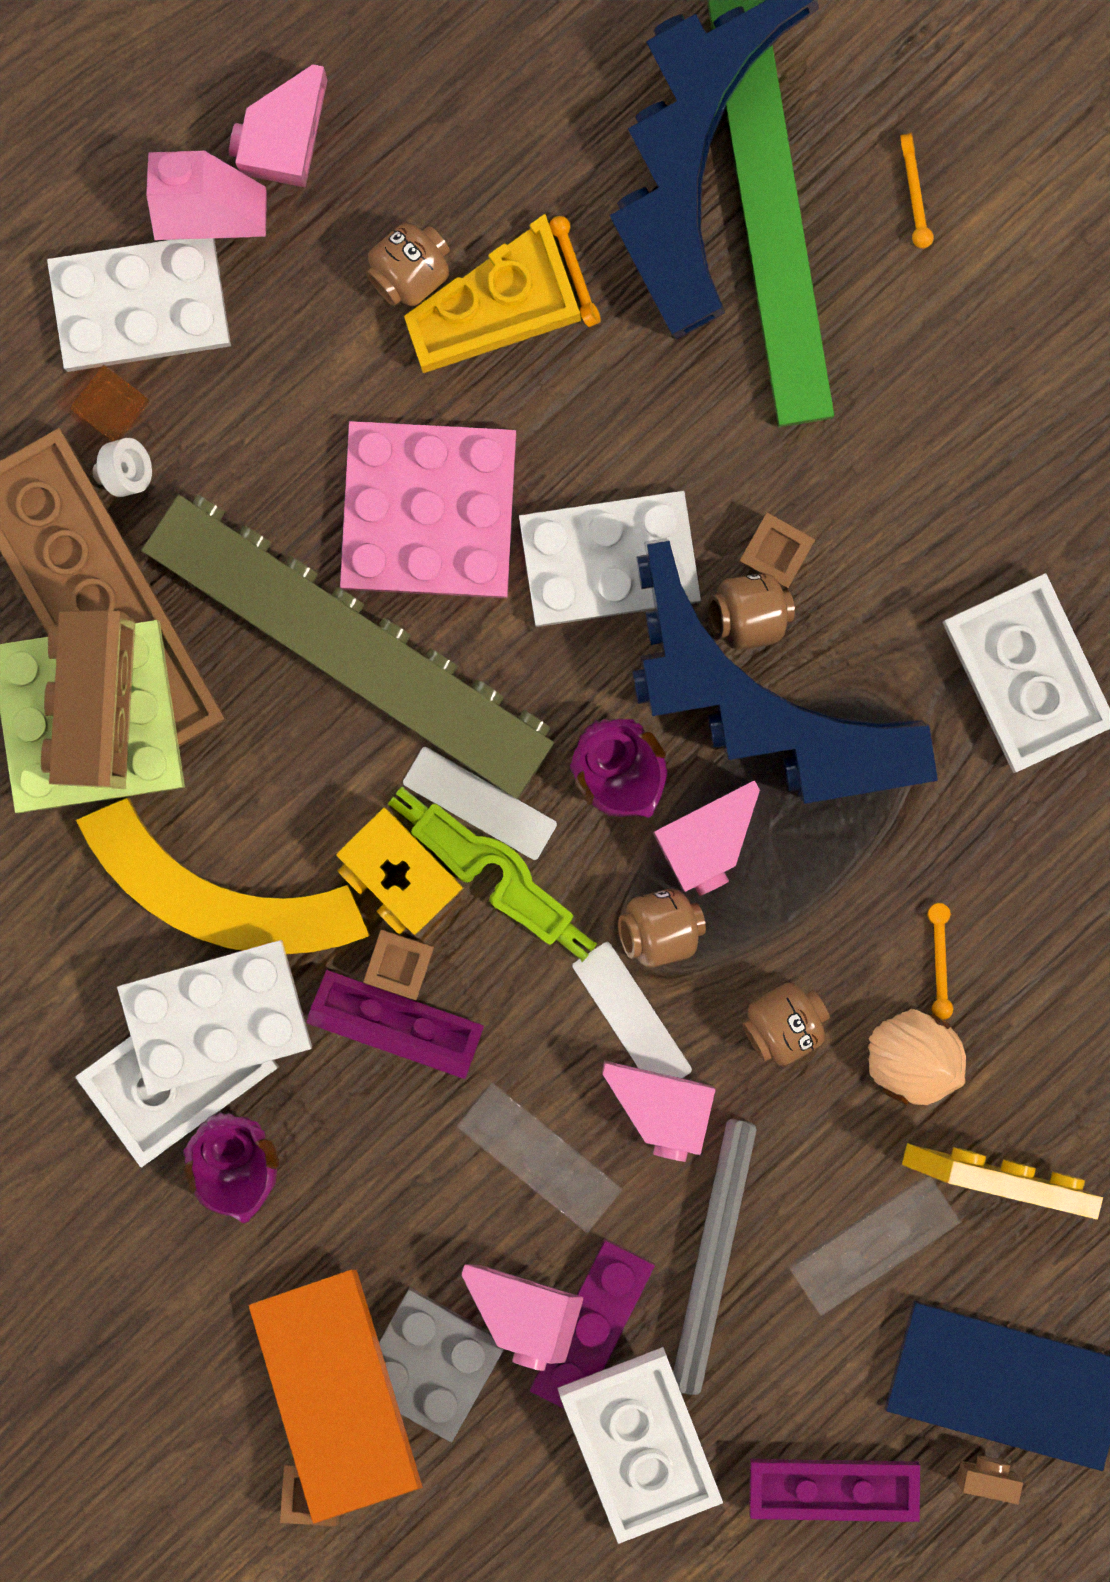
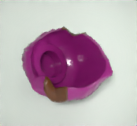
[570,719,668,818]
[183,1112,279,1223]

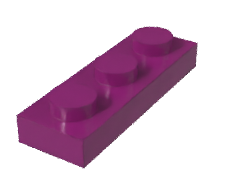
[306,970,484,1079]
[530,1238,655,1409]
[749,1459,920,1522]

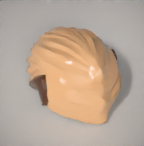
[868,1009,966,1106]

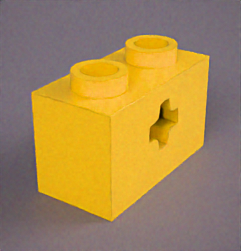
[336,807,464,935]

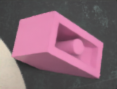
[229,65,328,188]
[146,151,267,240]
[653,780,760,897]
[602,1060,715,1162]
[462,1264,584,1371]

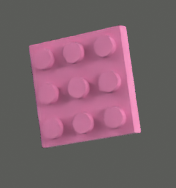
[340,421,516,598]

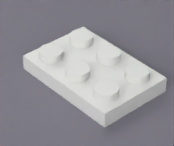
[47,238,231,372]
[519,491,701,627]
[942,573,1110,773]
[117,940,312,1096]
[75,1036,279,1168]
[558,1347,723,1544]

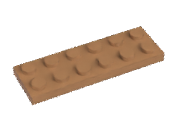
[0,428,226,747]

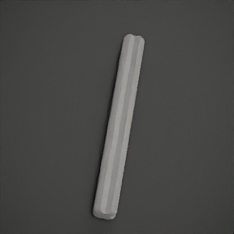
[673,1119,757,1395]

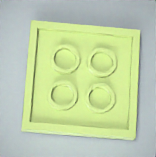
[0,620,185,813]

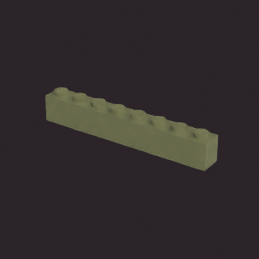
[141,494,554,800]

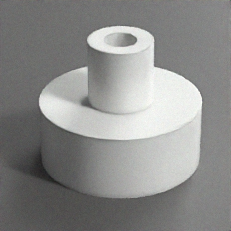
[92,438,152,497]

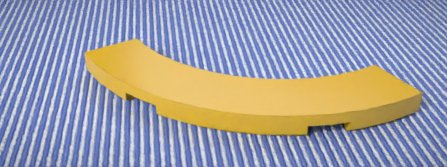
[76,798,371,954]

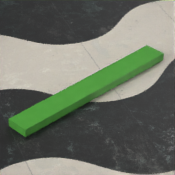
[707,0,834,428]

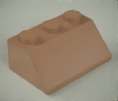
[41,610,136,789]

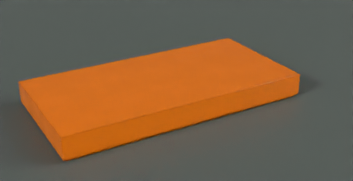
[248,1269,423,1524]

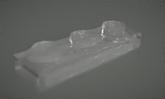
[457,1082,623,1233]
[788,1175,961,1316]

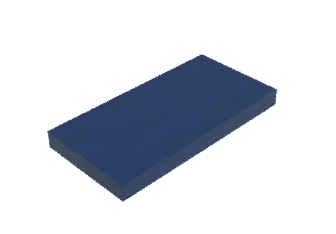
[884,1300,1110,1471]

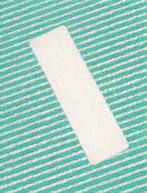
[403,747,557,860]
[573,942,692,1078]

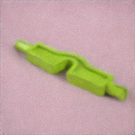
[388,786,598,962]

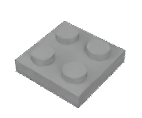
[379,1287,504,1443]

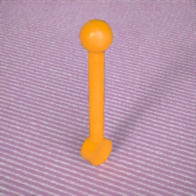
[900,133,934,248]
[549,216,601,327]
[927,903,954,1020]

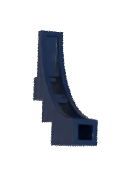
[609,0,820,339]
[632,538,938,804]

